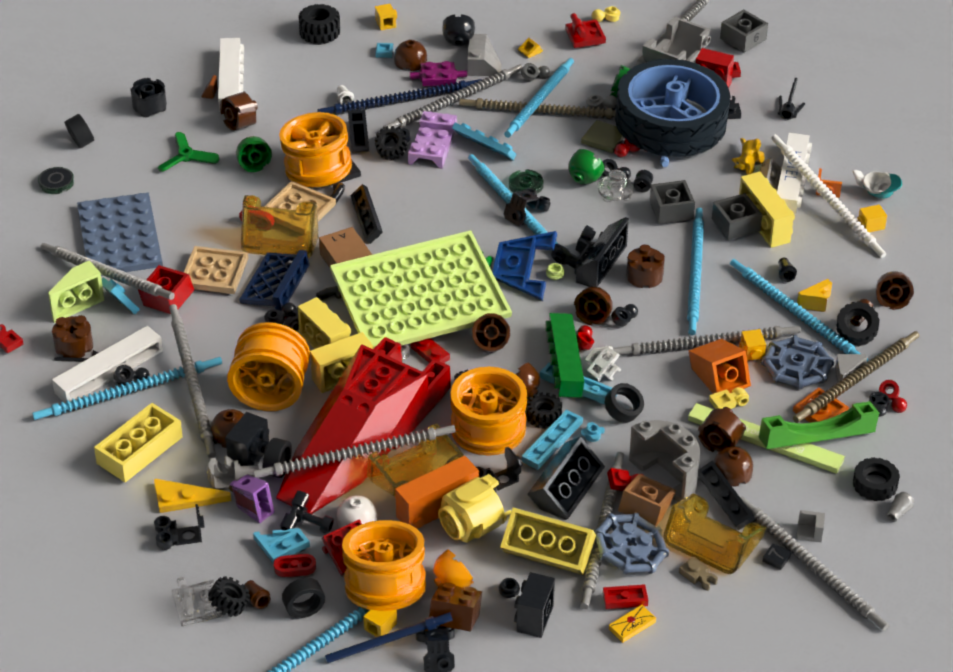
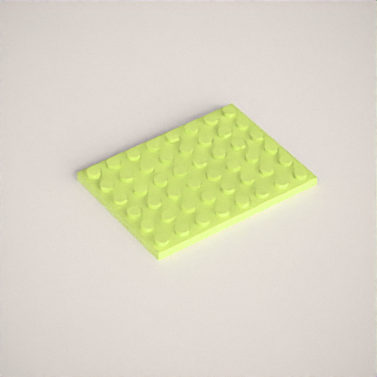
[330,230,512,349]

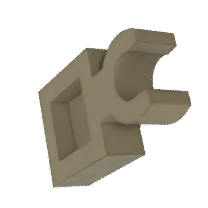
[679,556,718,591]

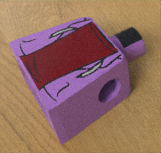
[229,475,275,523]

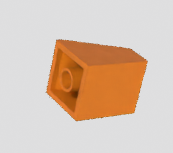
[688,338,751,394]

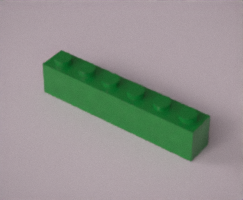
[545,313,584,398]

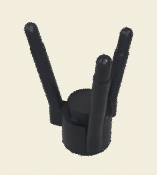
[778,78,805,120]

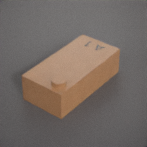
[319,227,372,268]

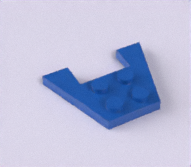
[492,231,558,301]

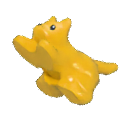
[732,138,765,175]

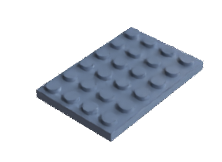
[77,192,163,276]

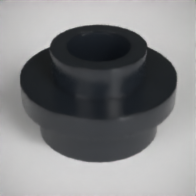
[499,578,520,598]

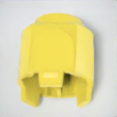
[438,474,511,543]

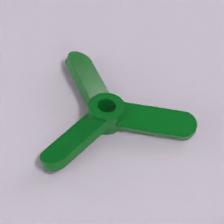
[158,132,220,172]

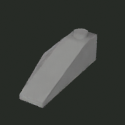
[468,34,502,76]

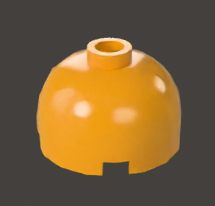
[433,549,474,588]

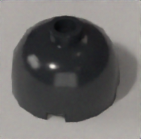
[442,14,475,46]

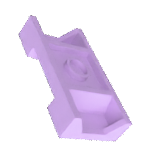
[408,111,457,169]

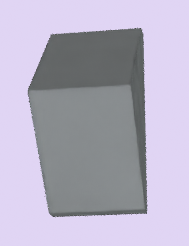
[835,354,868,383]

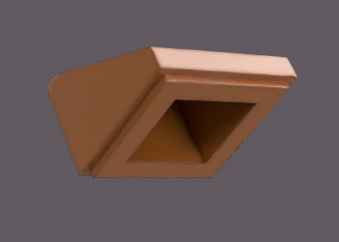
[201,75,218,99]

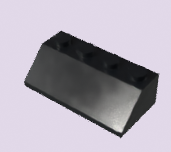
[574,217,629,287]
[527,437,605,520]

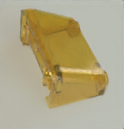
[241,195,319,258]
[367,423,464,497]
[663,493,766,574]

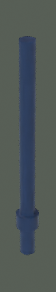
[325,612,453,663]

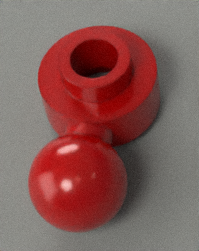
[614,138,640,157]
[576,325,594,350]
[879,380,907,413]

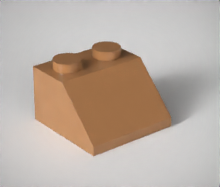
[618,474,676,526]

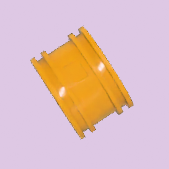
[227,322,310,411]
[450,366,527,456]
[342,520,426,611]

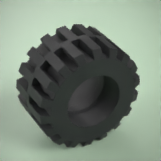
[298,4,340,44]

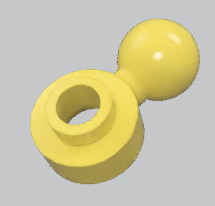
[591,6,620,22]

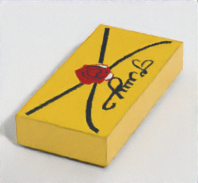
[609,605,656,643]

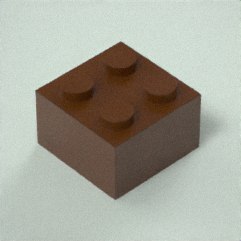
[429,583,483,632]

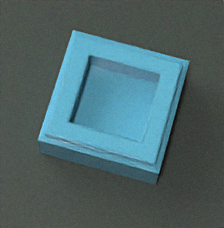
[376,43,393,58]

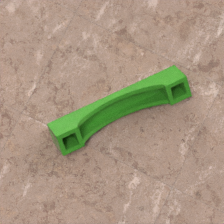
[758,401,879,449]

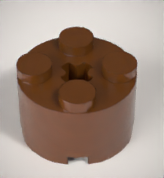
[220,91,258,131]
[626,244,665,288]
[52,315,93,358]
[698,407,746,452]

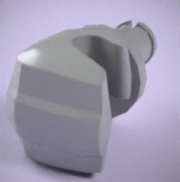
[206,456,259,490]

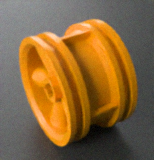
[279,112,352,187]

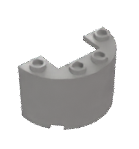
[642,17,711,63]
[629,420,700,507]

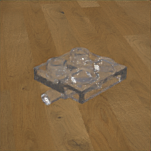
[171,577,224,627]

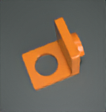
[816,168,842,198]

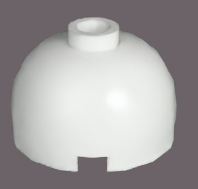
[336,495,378,529]

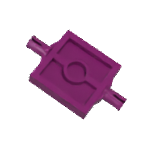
[410,61,467,86]

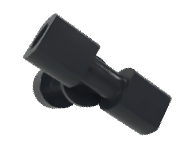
[280,490,334,534]

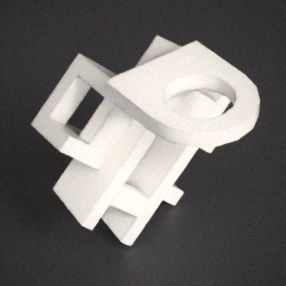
[585,345,621,382]

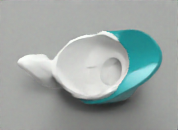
[852,170,902,199]

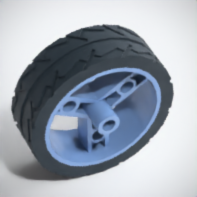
[615,59,731,157]

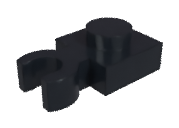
[728,96,741,119]

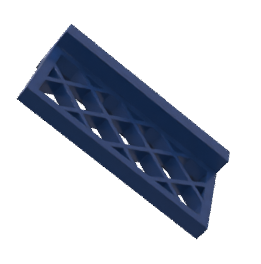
[239,250,310,311]

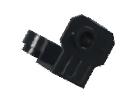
[503,188,551,226]
[551,225,596,269]
[476,446,523,492]
[154,504,205,550]
[415,626,455,672]

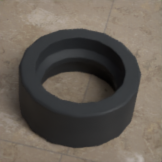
[604,383,644,423]
[262,438,292,478]
[282,577,325,618]

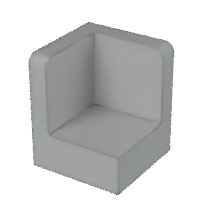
[796,510,825,542]

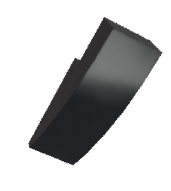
[348,110,369,152]

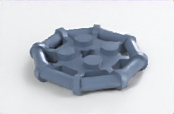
[761,335,834,389]
[593,512,669,575]

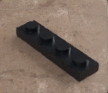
[350,184,383,244]
[698,460,756,531]

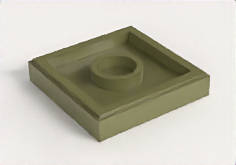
[581,120,624,153]

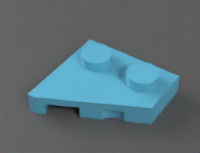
[101,277,140,314]
[253,528,310,564]

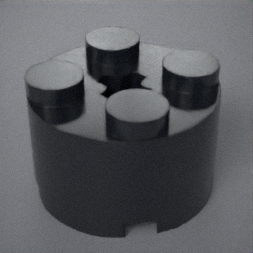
[130,78,167,117]

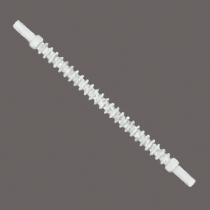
[771,134,886,258]

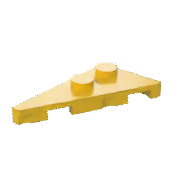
[154,479,231,513]

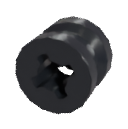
[633,170,654,192]
[869,392,889,417]

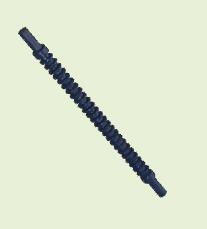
[317,79,482,114]

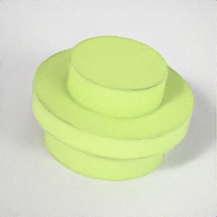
[546,263,564,280]

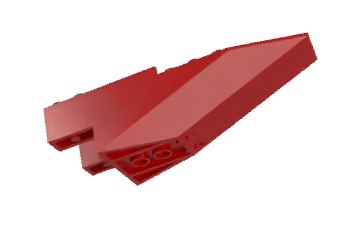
[276,337,451,514]

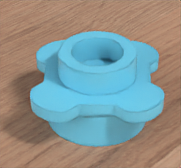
[581,422,605,442]

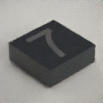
[762,543,791,570]

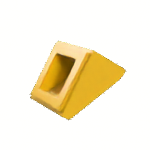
[518,37,543,58]

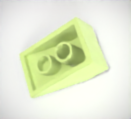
[48,261,105,323]

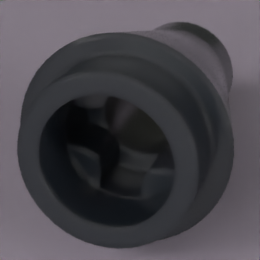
[778,257,797,282]

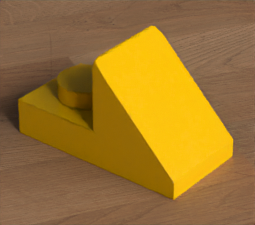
[797,279,832,312]

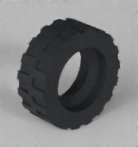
[836,301,880,346]
[853,457,900,501]

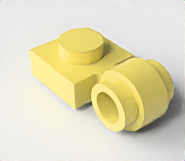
[709,387,749,409]

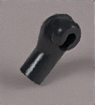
[330,182,345,203]
[316,286,342,301]

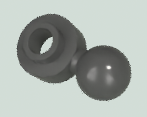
[521,63,550,81]

